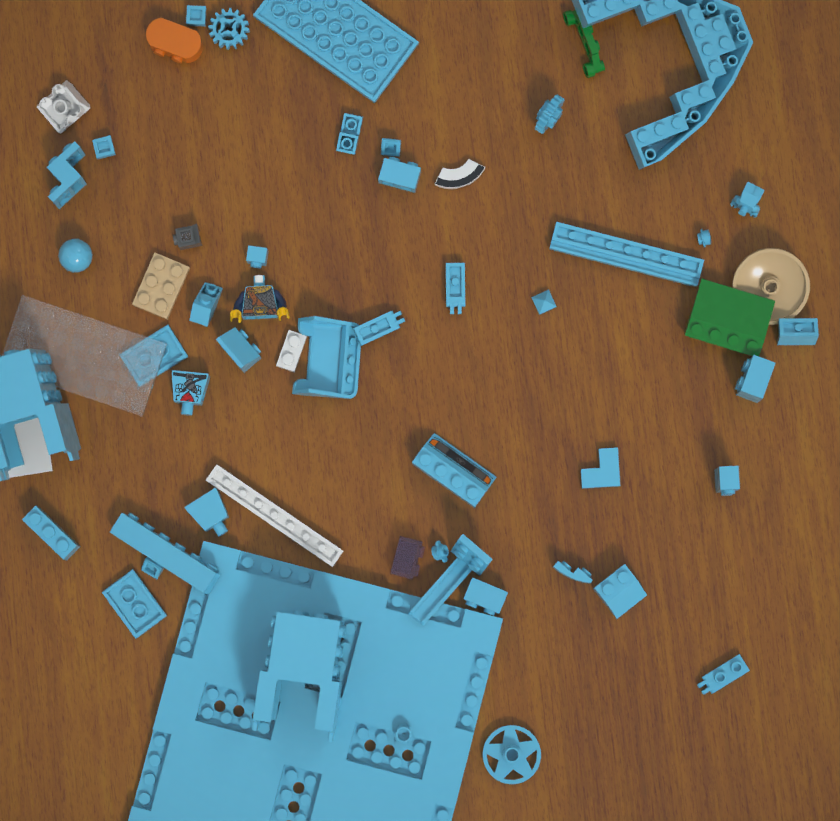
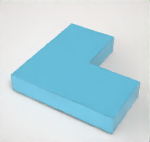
[580,448,621,489]

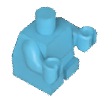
[730,182,765,218]

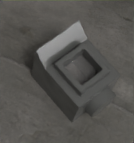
[173,224,203,250]

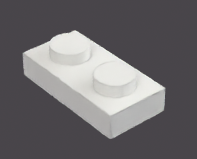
[276,330,307,373]

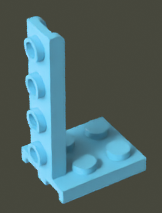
[409,534,493,626]

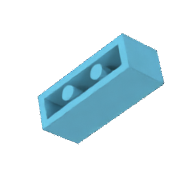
[22,506,80,560]

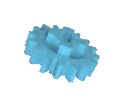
[208,8,250,50]
[535,94,565,134]

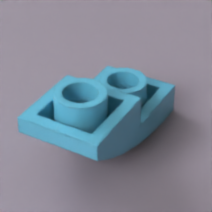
[336,113,363,155]
[553,561,593,584]

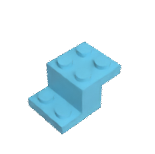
[47,141,87,209]

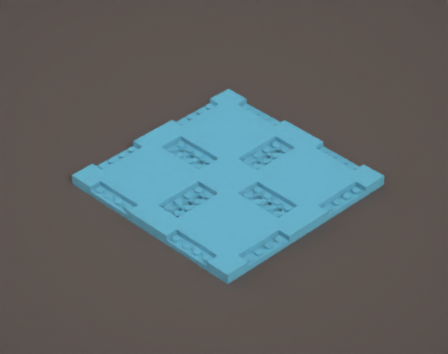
[128,541,503,821]

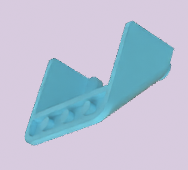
[292,316,361,399]

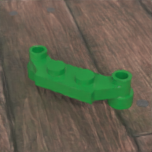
[563,10,605,78]

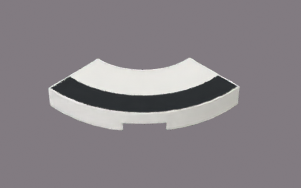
[435,159,485,189]

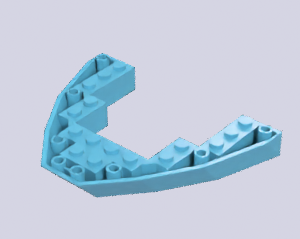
[572,0,753,170]

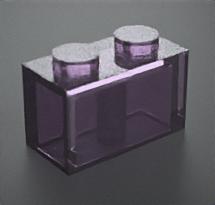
[390,536,425,580]

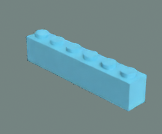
[110,512,221,594]

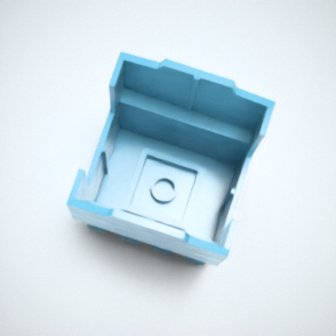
[0,349,81,481]
[253,610,347,742]

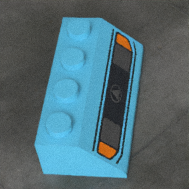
[412,433,497,509]

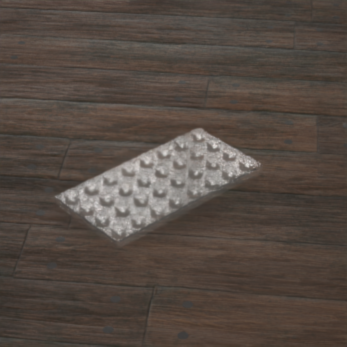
[2,295,167,416]

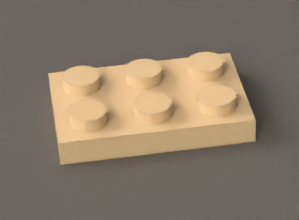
[132,253,190,320]

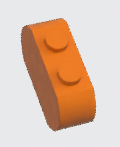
[146,18,203,64]

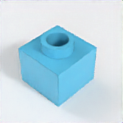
[246,245,269,268]

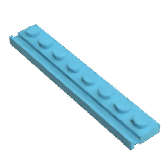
[549,222,704,287]

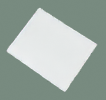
[8,418,53,478]

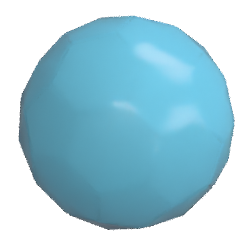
[58,239,93,273]

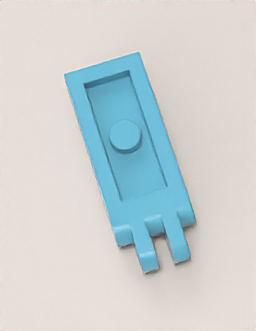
[446,263,465,314]
[353,311,405,346]
[697,654,750,695]

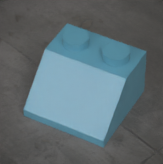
[216,327,261,373]
[593,564,647,619]

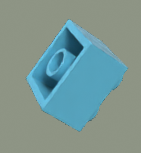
[735,355,775,403]

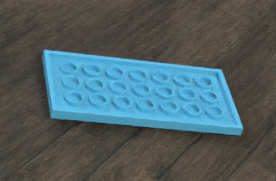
[253,0,419,103]

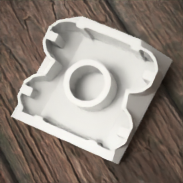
[36,80,90,134]

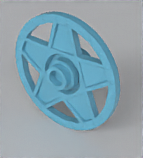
[483,725,541,784]

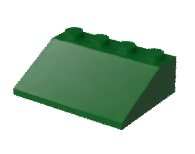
[684,278,775,356]

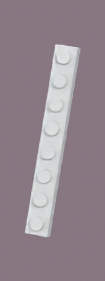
[206,464,344,567]

